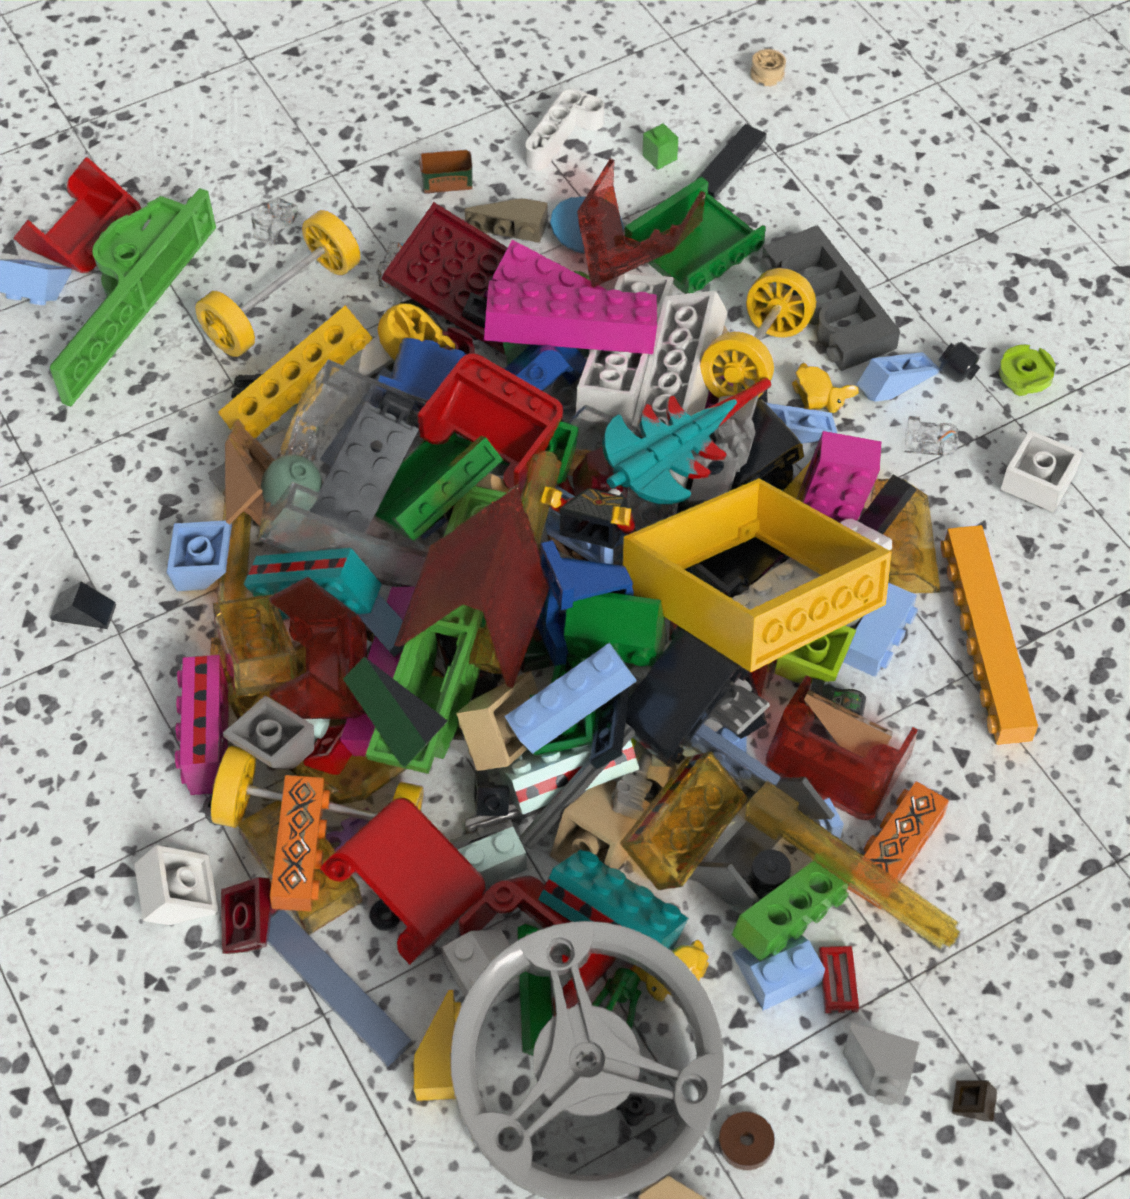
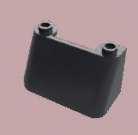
[686,400,804,505]
[685,476,785,598]
[626,626,750,769]

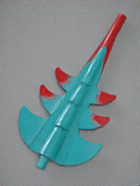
[602,377,771,504]

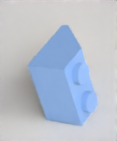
[0,259,71,305]
[167,521,232,591]
[732,935,825,1010]

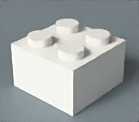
[1001,430,1082,512]

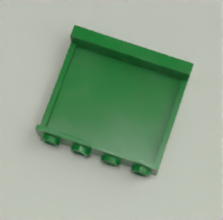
[625,177,766,294]
[373,432,503,541]

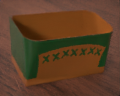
[419,150,473,194]

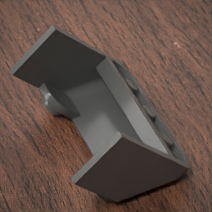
[679,777,835,906]

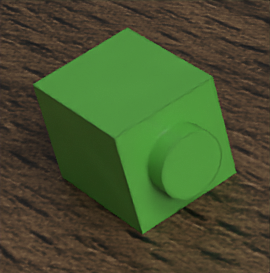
[642,123,678,170]

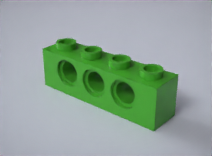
[732,853,852,962]

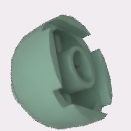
[260,454,322,516]

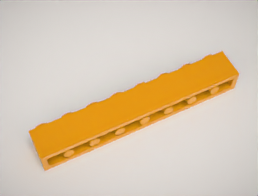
[941,525,1038,745]

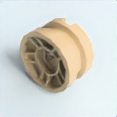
[751,49,786,86]

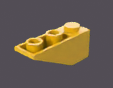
[414,990,461,1101]

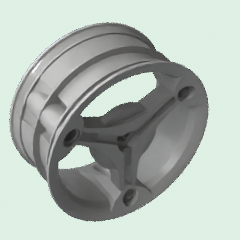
[451,921,724,1199]

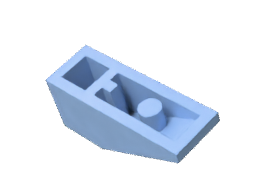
[857,352,940,402]
[766,403,837,444]

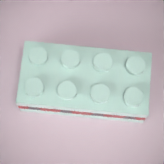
[497,740,639,814]

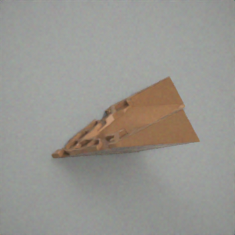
[225,419,334,554]

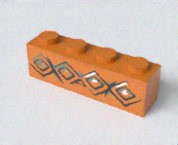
[270,775,331,912]
[847,781,949,909]

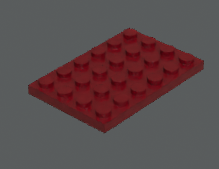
[381,202,508,355]

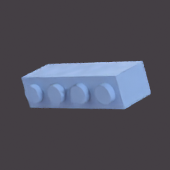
[505,643,637,754]

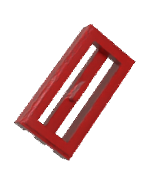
[818,946,859,1013]

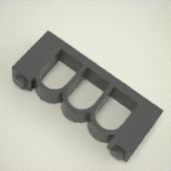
[760,225,900,371]

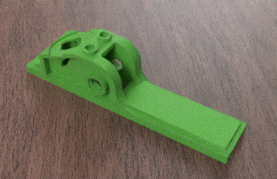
[50,188,216,407]
[366,486,522,774]

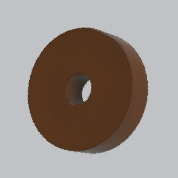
[719,1111,775,1170]

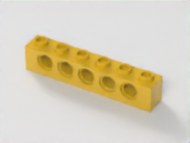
[218,305,373,438]

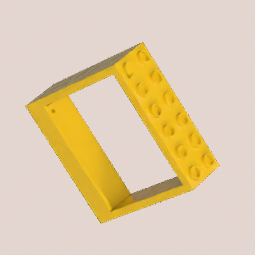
[623,478,892,672]

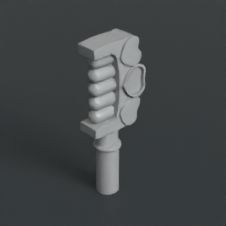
[612,754,652,820]

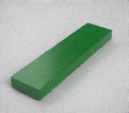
[517,923,552,1056]

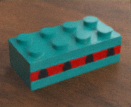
[244,548,382,620]
[538,849,689,951]

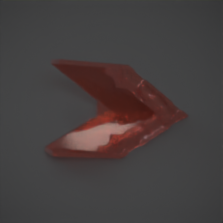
[577,158,705,288]
[394,484,550,688]

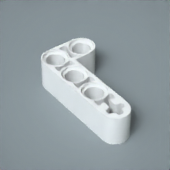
[525,89,604,171]

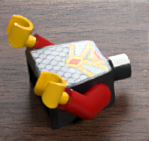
[540,486,635,549]

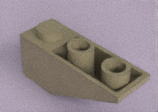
[464,198,548,243]

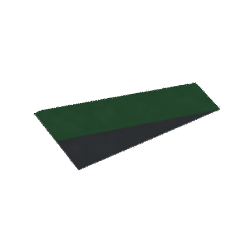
[343,657,448,767]

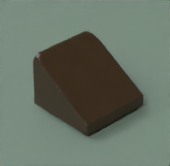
[952,1080,997,1122]

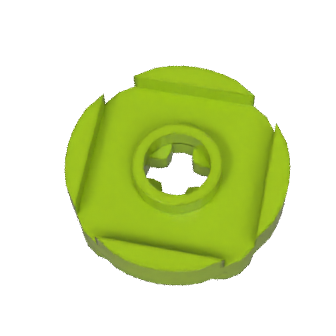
[999,344,1055,396]

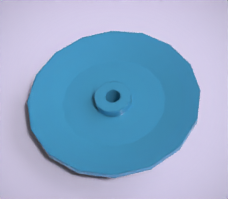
[550,196,624,255]

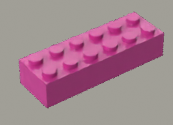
[484,280,657,354]

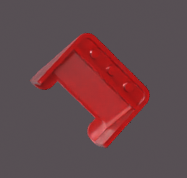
[13,157,141,273]
[418,354,563,495]
[320,798,486,965]

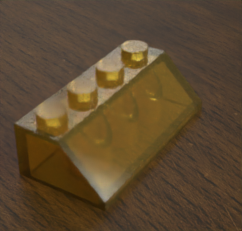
[870,479,940,593]

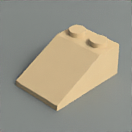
[456,671,538,771]

